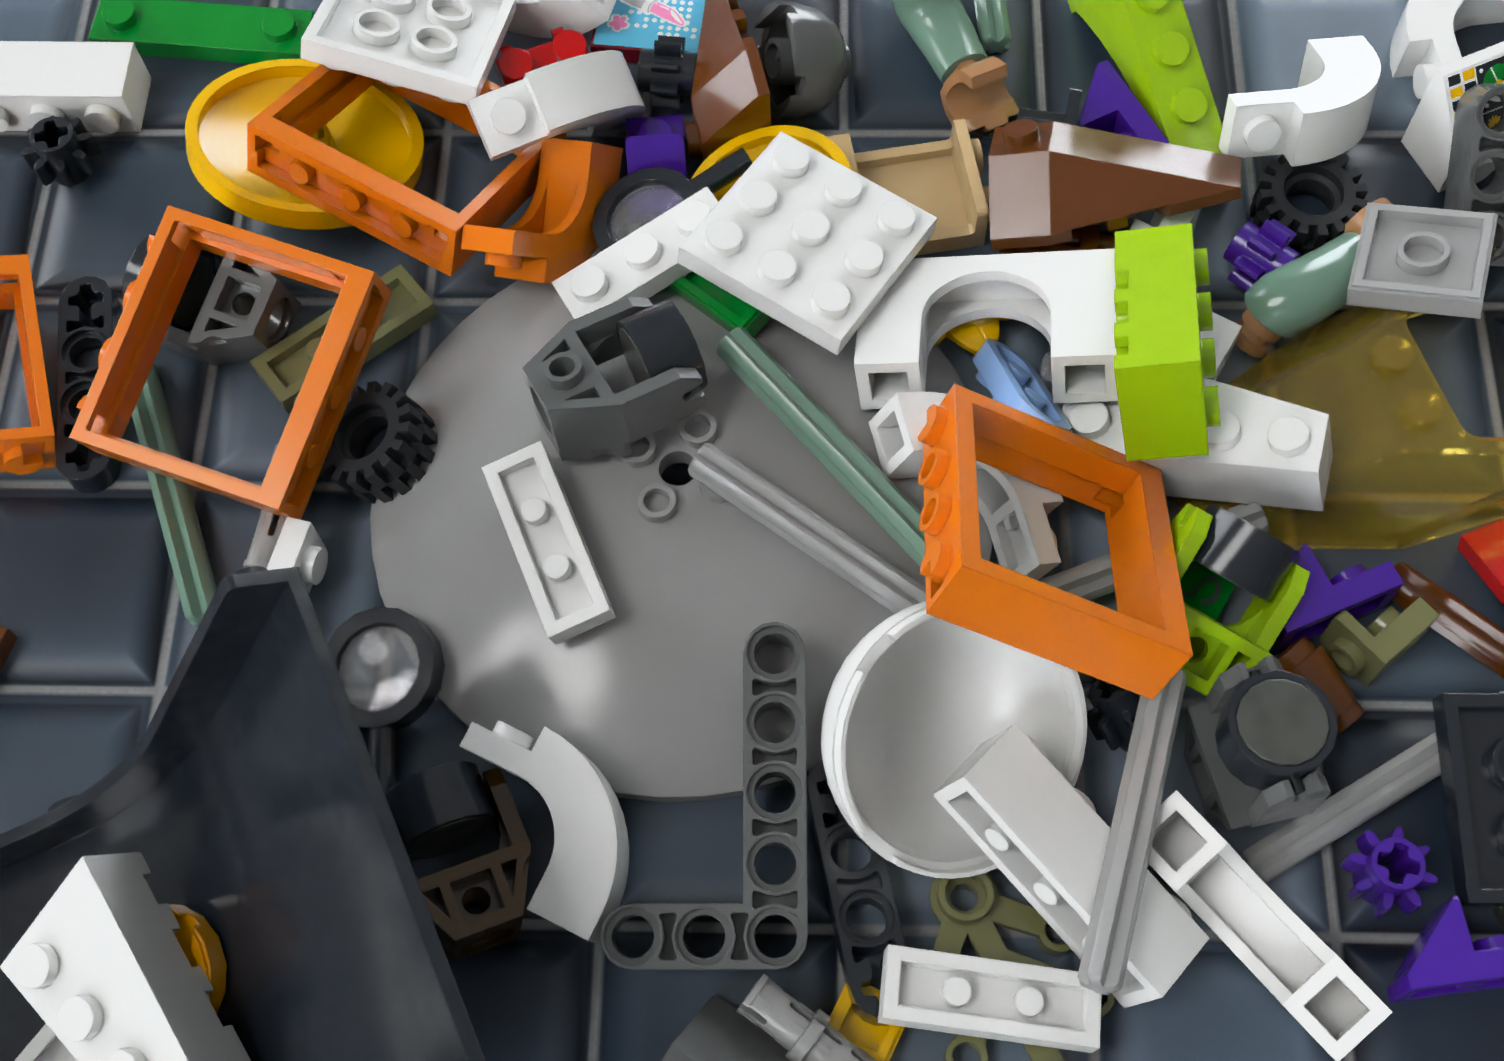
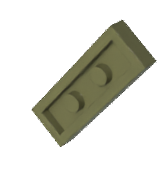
[250,264,438,414]

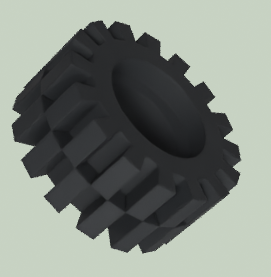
[1249,154,1368,256]
[321,381,437,504]

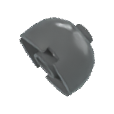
[754,2,852,119]

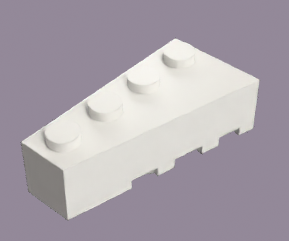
[1062,378,1333,512]
[0,852,251,1061]

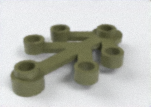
[929,872,1115,1061]

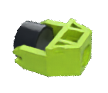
[1170,503,1310,696]

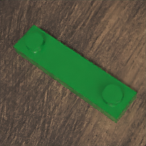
[88,0,315,64]

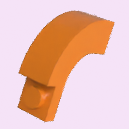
[461,138,623,283]

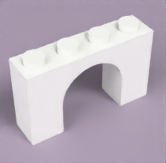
[854,248,1118,410]

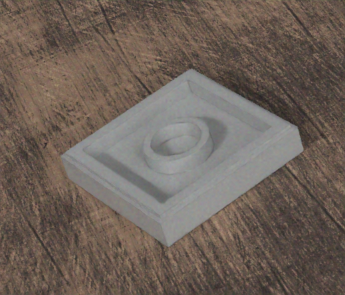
[1346,202,1498,319]

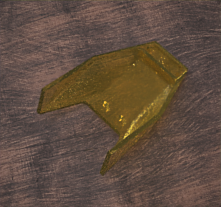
[1176,243,1504,549]

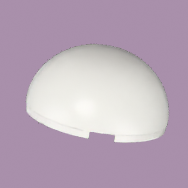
[821,601,1087,879]

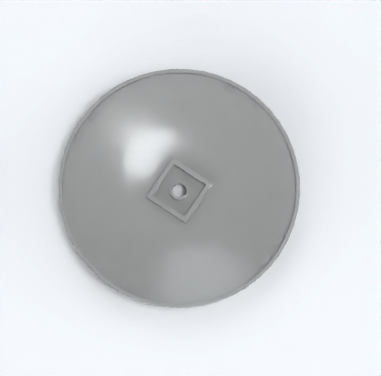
[370,241,993,802]

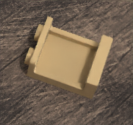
[826,118,990,256]

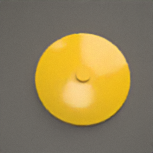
[185,59,424,230]

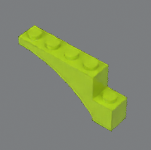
[1067,0,1223,154]

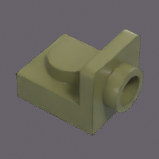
[1319,597,1441,687]

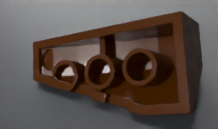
[683,0,771,163]
[988,119,1242,250]

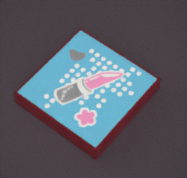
[590,0,705,63]

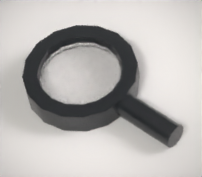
[592,148,752,251]
[327,607,445,793]

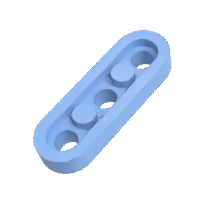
[972,338,1071,431]

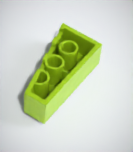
[1114,223,1221,461]

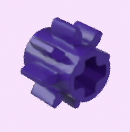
[1223,218,1301,292]
[1340,826,1438,918]

